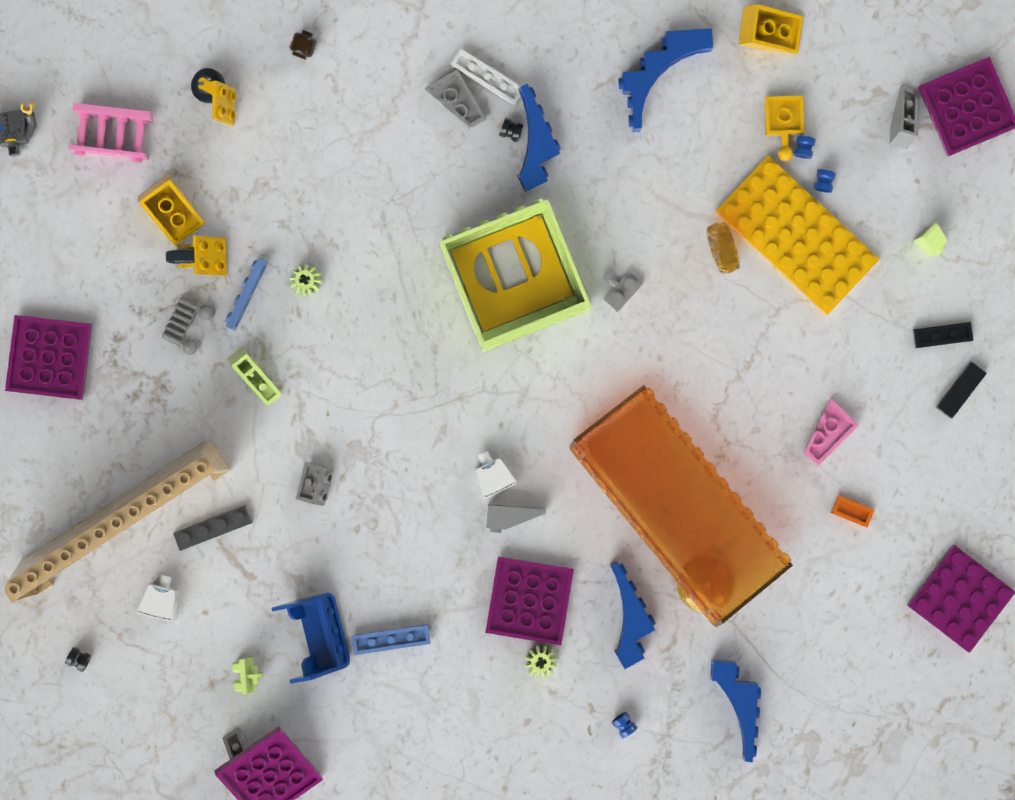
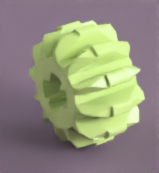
[289,264,322,297]
[525,645,557,678]

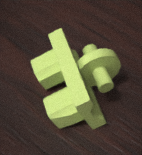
[232,657,264,695]

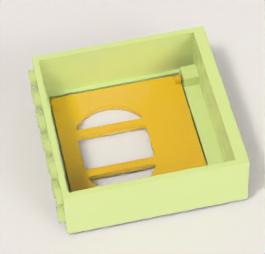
[440,198,591,353]

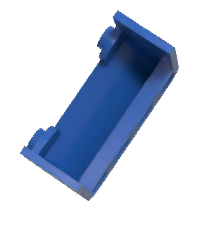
[271,593,350,684]

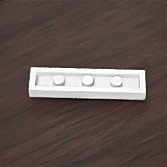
[450,48,521,106]

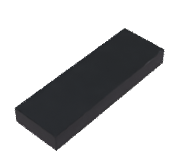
[913,322,974,349]
[936,362,987,419]

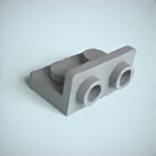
[296,462,334,506]

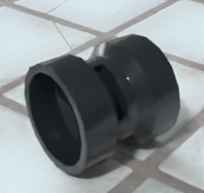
[499,118,524,142]
[65,647,92,672]

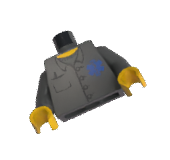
[0,101,37,156]

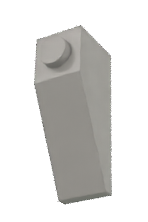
[890,86,919,149]
[486,504,546,533]

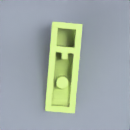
[228,347,282,406]

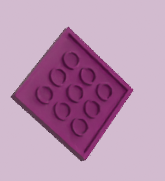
[918,56,1015,157]
[5,315,92,400]
[907,545,1015,653]
[485,556,574,645]
[214,726,323,800]

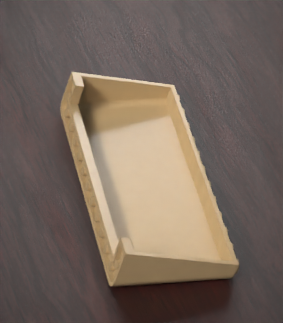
[5,442,231,603]

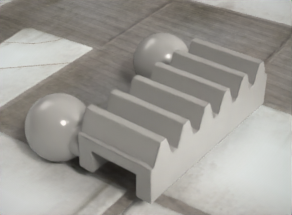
[162,297,214,355]

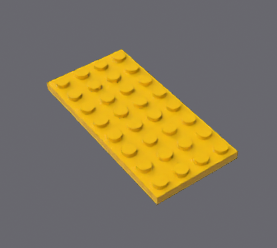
[715,155,880,315]

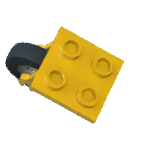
[191,68,236,126]
[166,235,227,276]

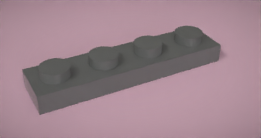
[173,505,252,551]

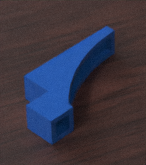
[517,83,561,192]
[610,561,656,669]
[710,659,761,762]

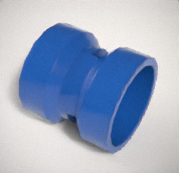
[793,135,816,159]
[813,169,836,193]
[611,711,638,739]

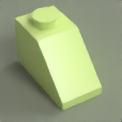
[914,223,948,257]

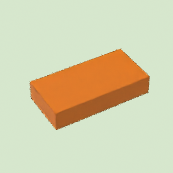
[831,495,874,528]

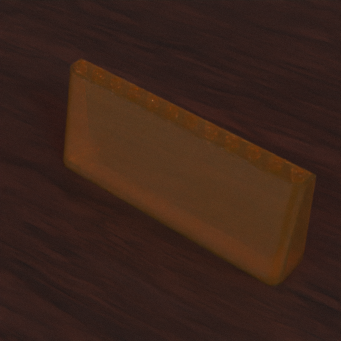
[569,385,793,627]

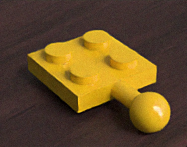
[764,95,805,161]

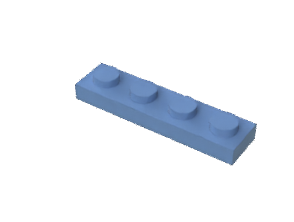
[225,257,268,331]
[351,624,431,655]

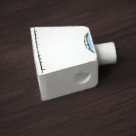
[476,451,518,499]
[137,574,178,622]

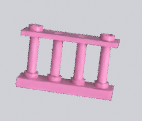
[68,103,154,162]

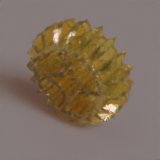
[706,222,740,274]

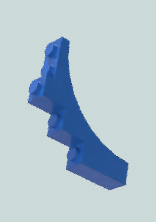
[618,28,713,132]

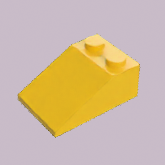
[738,4,803,54]
[138,174,205,246]

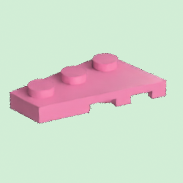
[804,399,859,466]

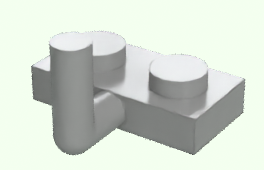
[603,271,643,312]

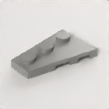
[425,69,486,129]

